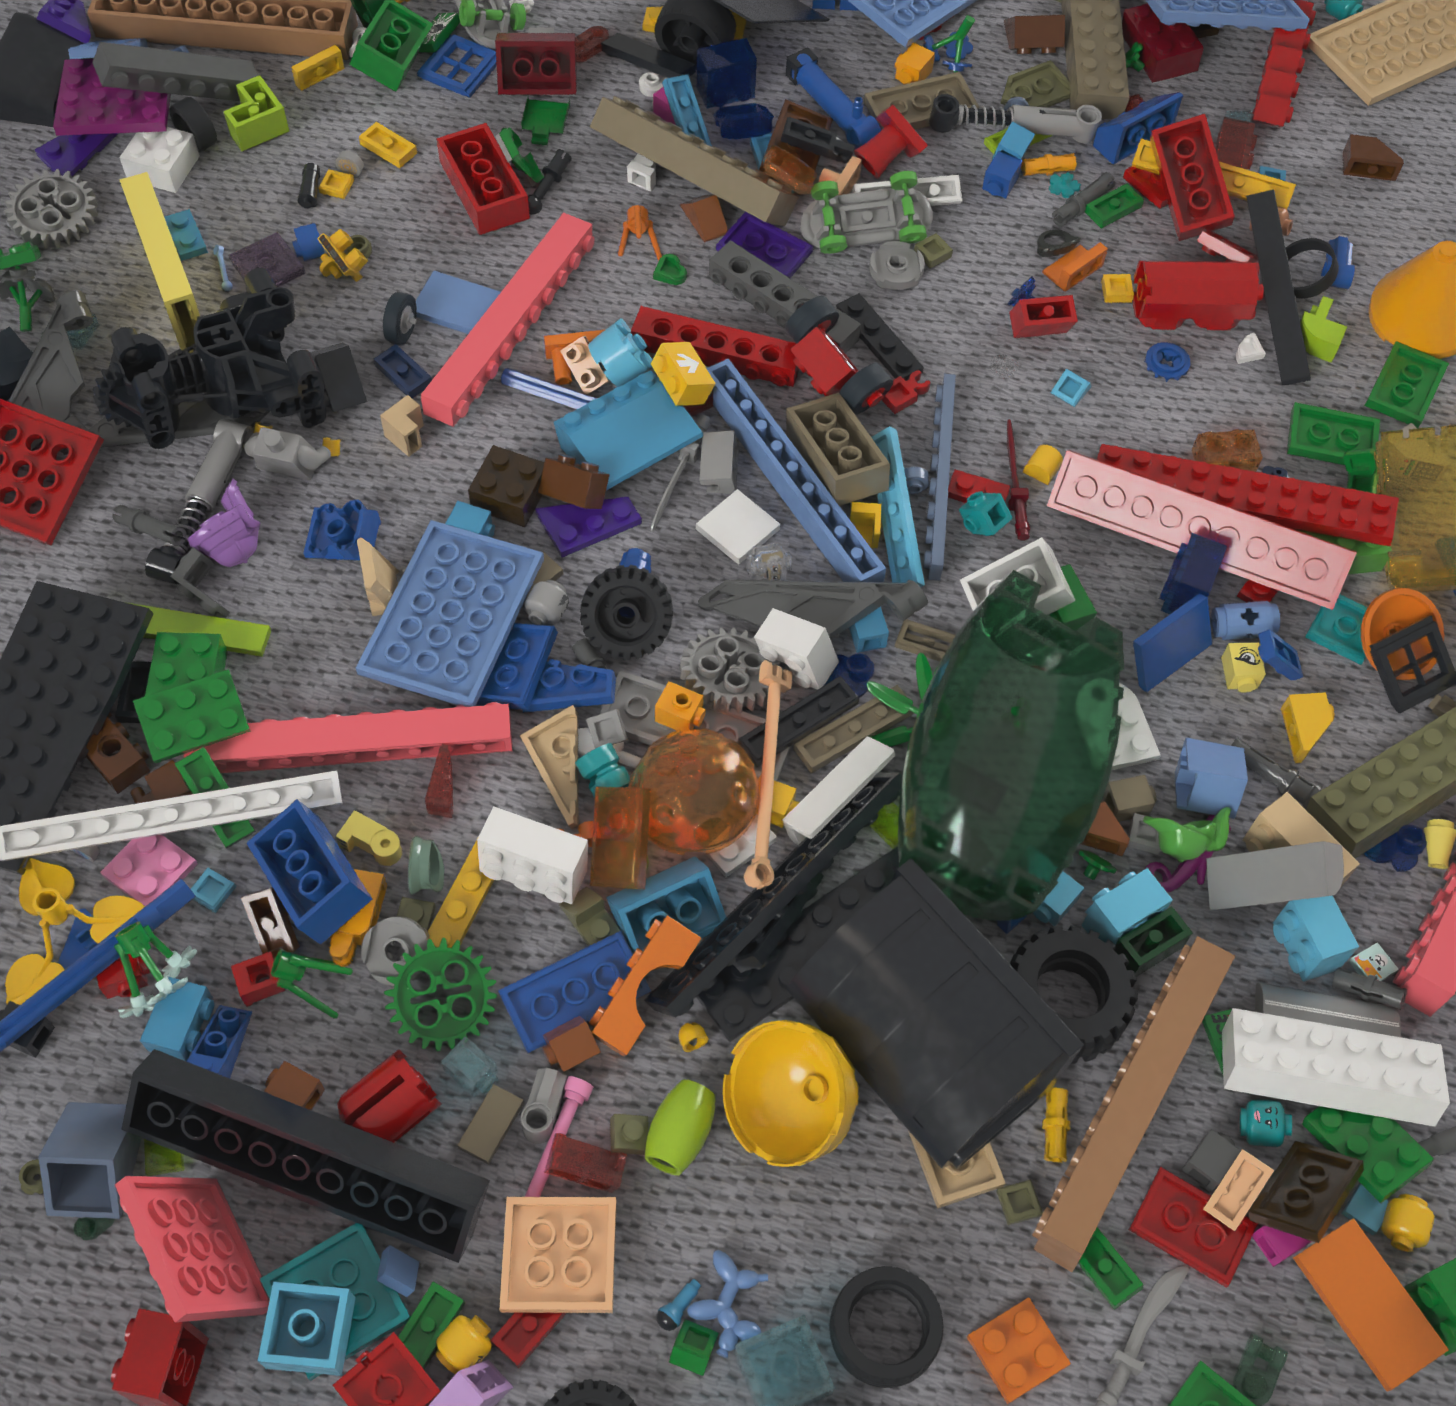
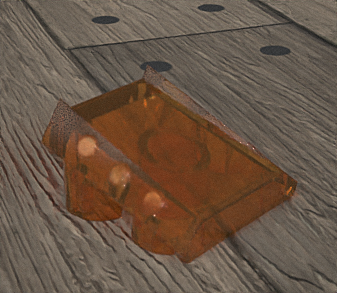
[762,145,817,195]

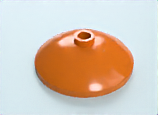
[1361,588,1444,680]

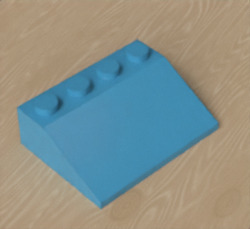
[553,370,703,490]

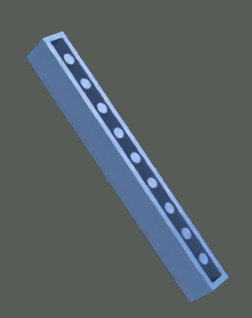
[706,358,886,582]

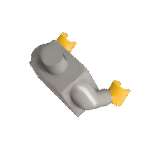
[245,422,340,480]

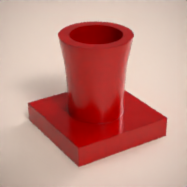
[854,104,928,179]

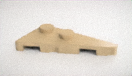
[520,705,579,830]

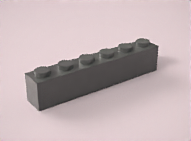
[92,42,259,101]

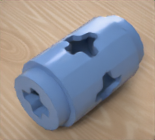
[1211,601,1280,640]

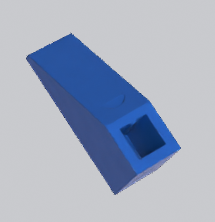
[187,1005,252,1078]

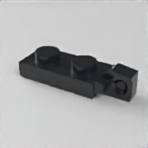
[780,117,855,163]

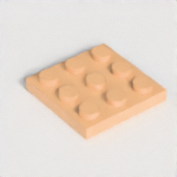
[499,1197,617,1313]

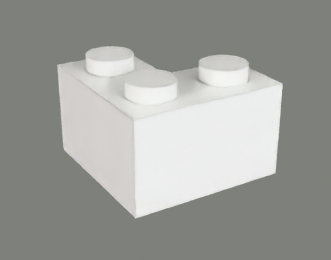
[754,608,839,690]

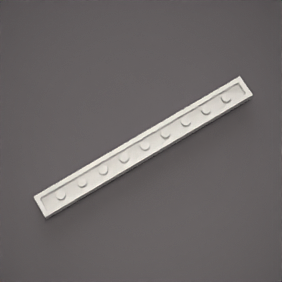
[0,771,343,861]

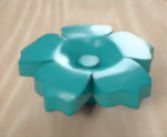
[1049,172,1081,198]

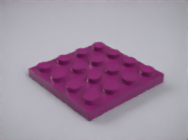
[53,59,171,136]

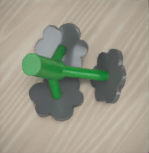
[0,265,55,332]

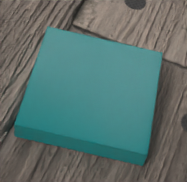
[1305,594,1368,665]

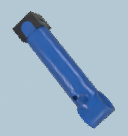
[786,47,881,150]

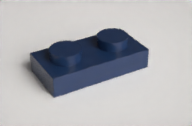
[373,344,432,398]

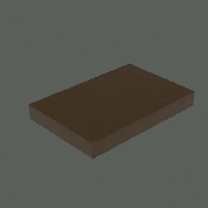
[1248,1141,1364,1243]

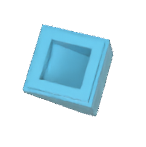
[1050,369,1092,407]

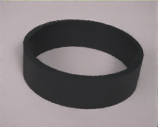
[1286,238,1339,299]

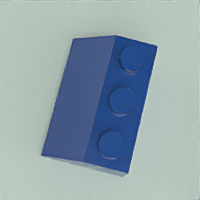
[1093,92,1183,164]

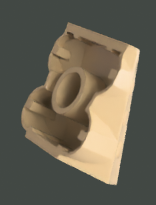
[357,537,399,616]

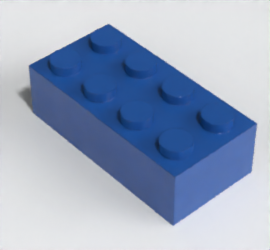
[247,799,372,945]

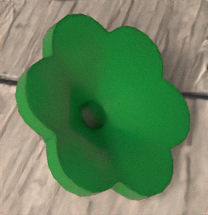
[1078,849,1117,880]

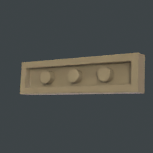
[793,685,915,773]

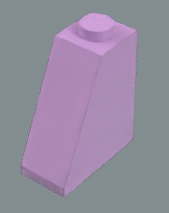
[428,1359,513,1406]

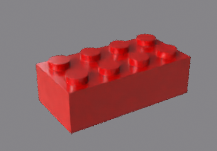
[1150,114,1235,241]
[436,123,530,235]

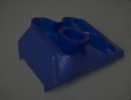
[713,103,774,140]

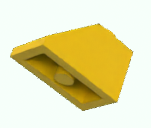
[1281,692,1334,764]

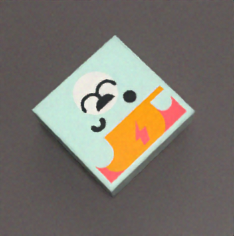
[1348,942,1399,981]

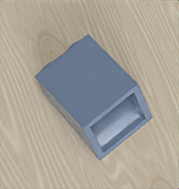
[39,1102,141,1219]

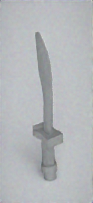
[650,415,710,532]
[1095,1265,1190,1406]

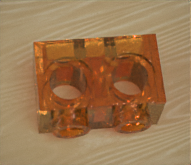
[1192,429,1263,472]

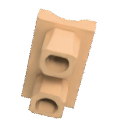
[560,336,610,395]

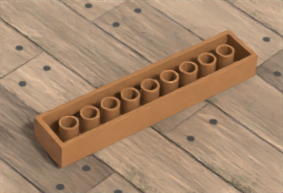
[87,0,358,60]
[1032,936,1235,1272]

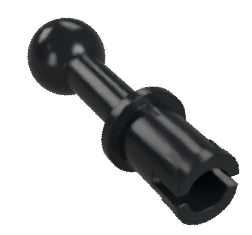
[528,149,572,215]

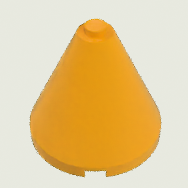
[1369,241,1456,359]

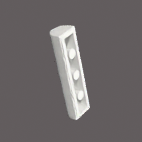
[852,175,962,206]

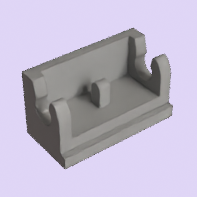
[699,430,739,494]

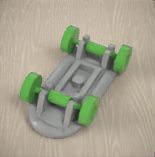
[455,0,526,49]
[800,171,933,254]

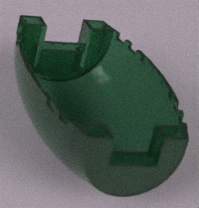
[898,570,1124,921]

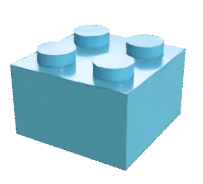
[1082,868,1173,944]
[1273,895,1359,982]
[258,1282,356,1376]

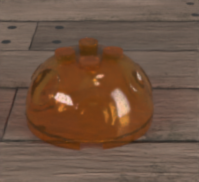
[628,728,759,855]

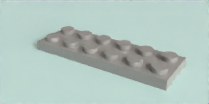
[599,670,792,782]

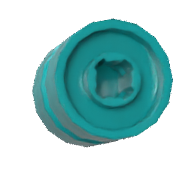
[575,743,633,803]

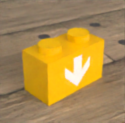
[651,342,716,406]

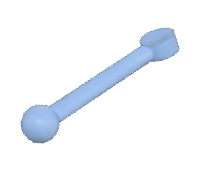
[213,245,233,291]

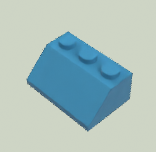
[606,856,726,953]

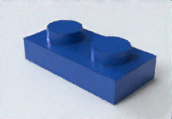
[1258,629,1303,680]

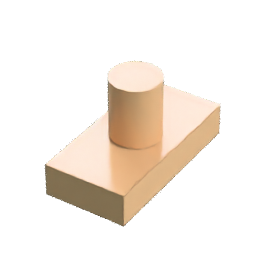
[819,156,862,195]
[1203,1149,1274,1231]

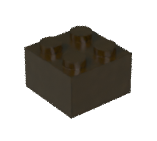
[468,445,544,527]

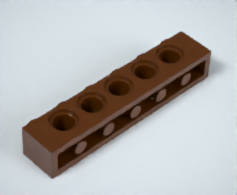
[1,654,150,794]

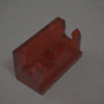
[544,1133,627,1193]

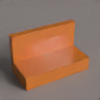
[1042,242,1108,292]

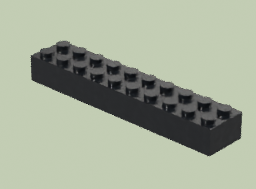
[121,1049,490,1263]

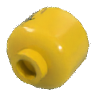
[1381,1194,1435,1252]
[436,1315,492,1374]

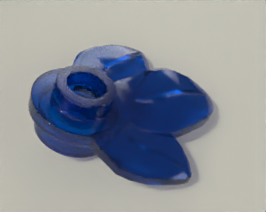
[824,653,875,698]
[1364,825,1427,872]

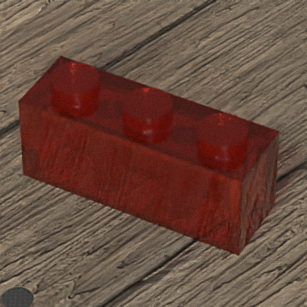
[1215,117,1257,170]

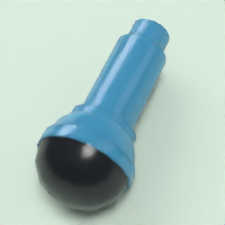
[656,1279,701,1331]

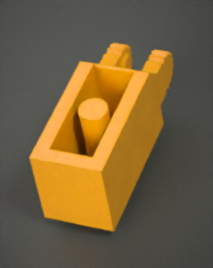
[328,869,387,967]

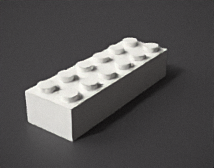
[1222,1008,1450,1127]

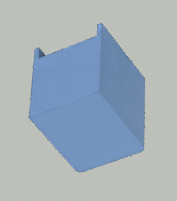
[1175,738,1248,819]

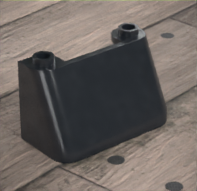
[0,12,93,127]

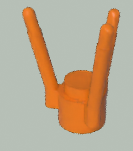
[618,205,662,260]

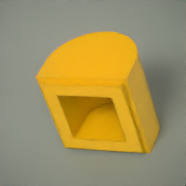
[1023,445,1063,485]

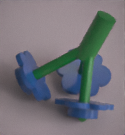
[923,15,975,73]

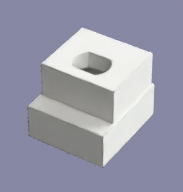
[627,153,656,191]

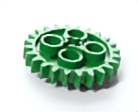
[384,938,497,1051]

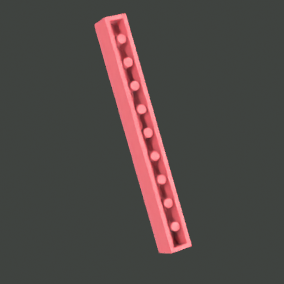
[421,212,595,427]
[184,702,513,773]

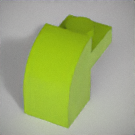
[1300,296,1347,363]

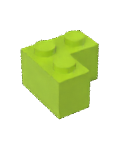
[223,75,290,151]

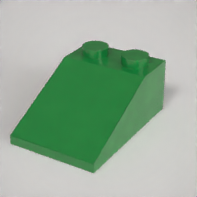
[349,0,433,92]

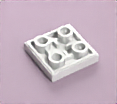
[696,489,780,565]

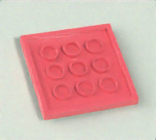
[114,1176,270,1323]

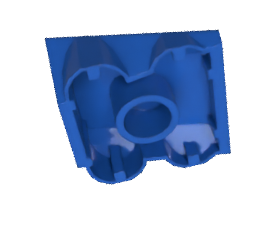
[304,500,381,560]

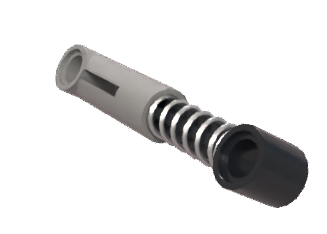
[929,94,1102,143]
[145,419,253,585]

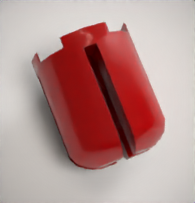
[337,1049,442,1143]

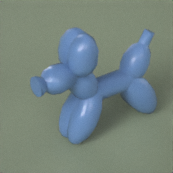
[687,1250,768,1358]

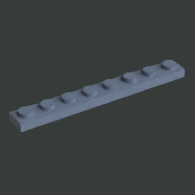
[923,373,956,581]

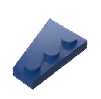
[522,659,616,713]

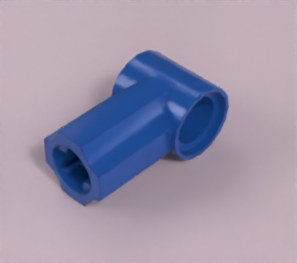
[1321,236,1355,290]

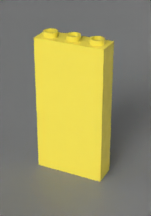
[120,172,200,353]

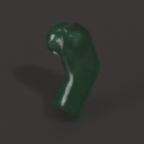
[74,1217,115,1241]

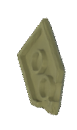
[1000,60,1071,107]

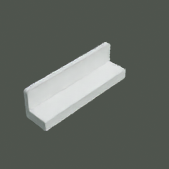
[782,736,896,845]

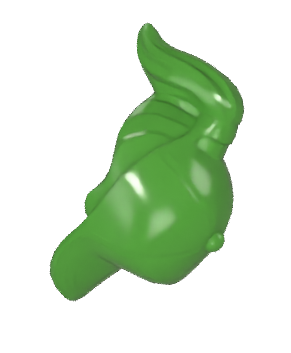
[1143,807,1231,863]

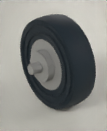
[383,292,417,344]

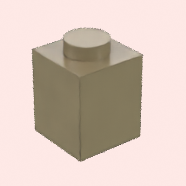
[1102,775,1157,822]

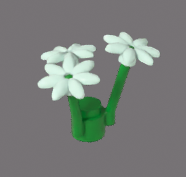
[114,922,197,1018]

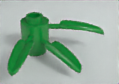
[867,652,950,747]

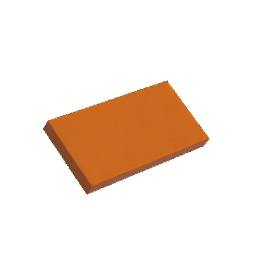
[1293,1218,1449,1392]

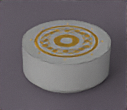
[335,151,364,177]

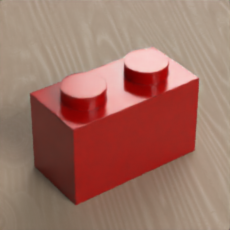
[1009,295,1078,338]

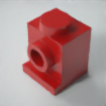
[231,951,285,1007]

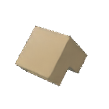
[380,395,424,457]

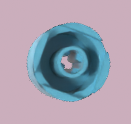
[588,318,652,387]

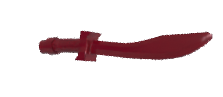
[1007,419,1030,541]

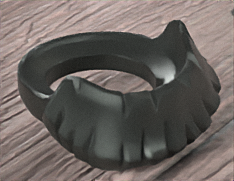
[1037,230,1080,257]

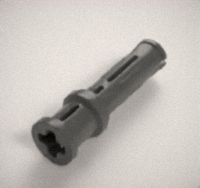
[1231,737,1323,809]

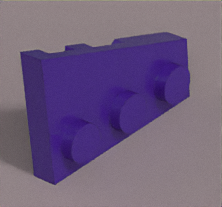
[535,497,642,558]

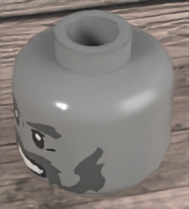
[524,580,569,626]

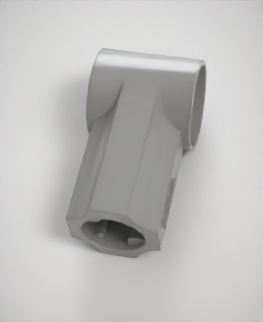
[520,1067,568,1144]

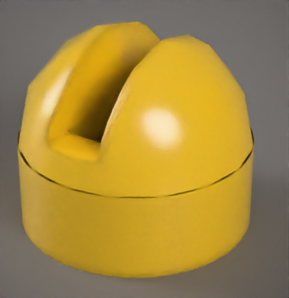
[678,1022,708,1052]

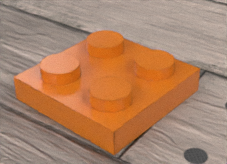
[967,1297,1071,1404]

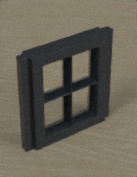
[1370,616,1456,713]

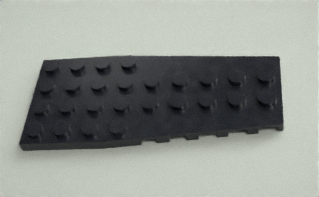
[0,581,154,875]

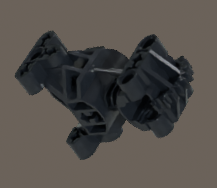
[93,268,326,449]

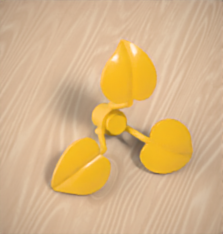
[5,858,145,1005]

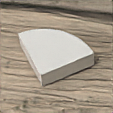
[1236,333,1266,364]

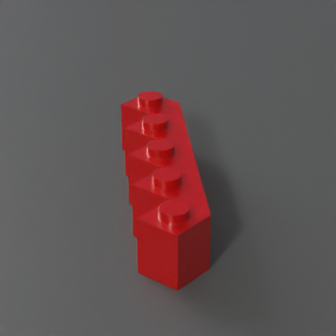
[1251,0,1316,128]

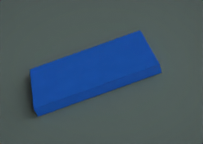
[498,931,651,1054]

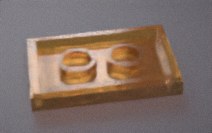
[590,787,651,890]

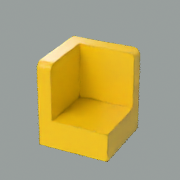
[849,502,881,549]

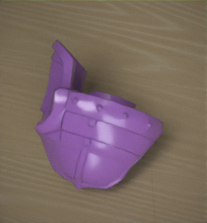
[187,479,260,567]

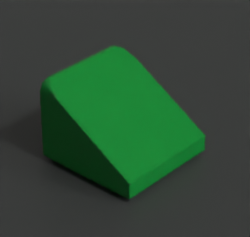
[669,1319,719,1376]

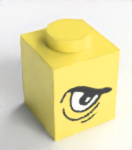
[1221,642,1266,693]

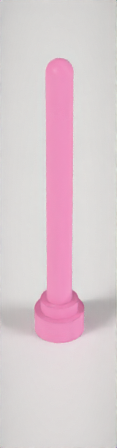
[525,1076,594,1197]

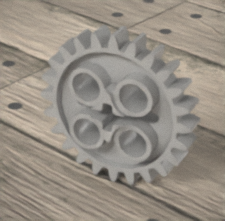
[4,169,99,249]
[679,627,780,713]

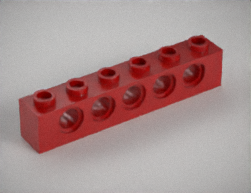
[631,306,799,387]

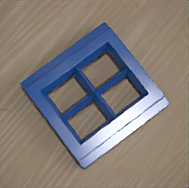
[417,34,496,98]

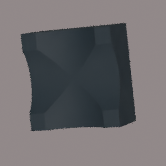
[0,326,33,401]

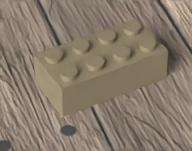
[786,393,890,506]

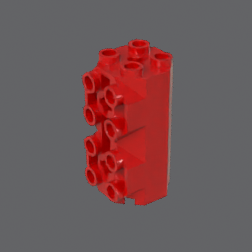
[1132,261,1264,330]

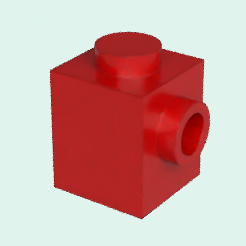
[96,954,151,999]

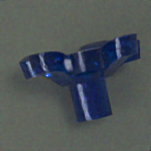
[1008,276,1036,307]

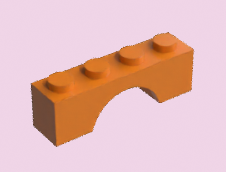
[589,915,701,1056]

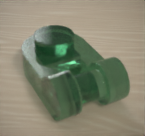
[1232,1333,1288,1406]

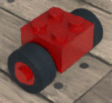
[785,295,893,414]

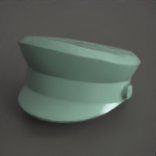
[408,836,444,895]

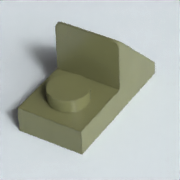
[559,886,620,946]

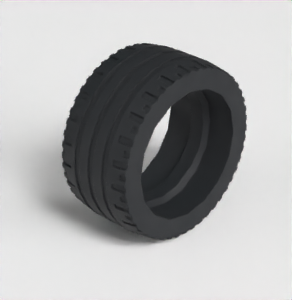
[829,1266,944,1388]

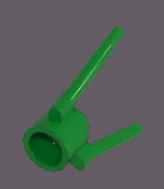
[271,950,353,1019]

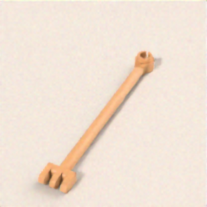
[744,660,792,890]

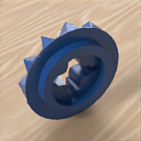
[1144,342,1190,382]

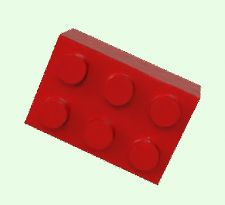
[111,1308,209,1406]

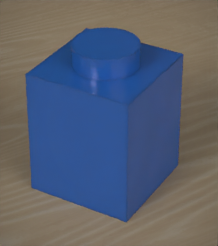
[982,151,1023,198]

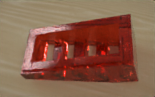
[425,744,453,818]

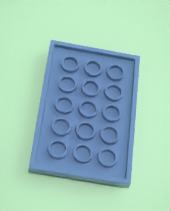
[355,520,544,707]

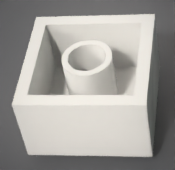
[119,127,200,193]

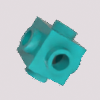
[958,491,1013,536]

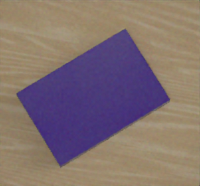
[716,211,814,278]

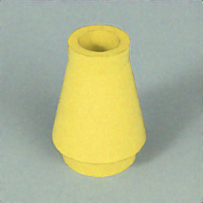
[1423,819,1456,869]

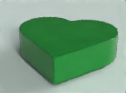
[653,254,687,285]

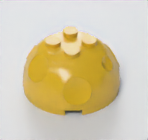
[723,1020,859,1167]

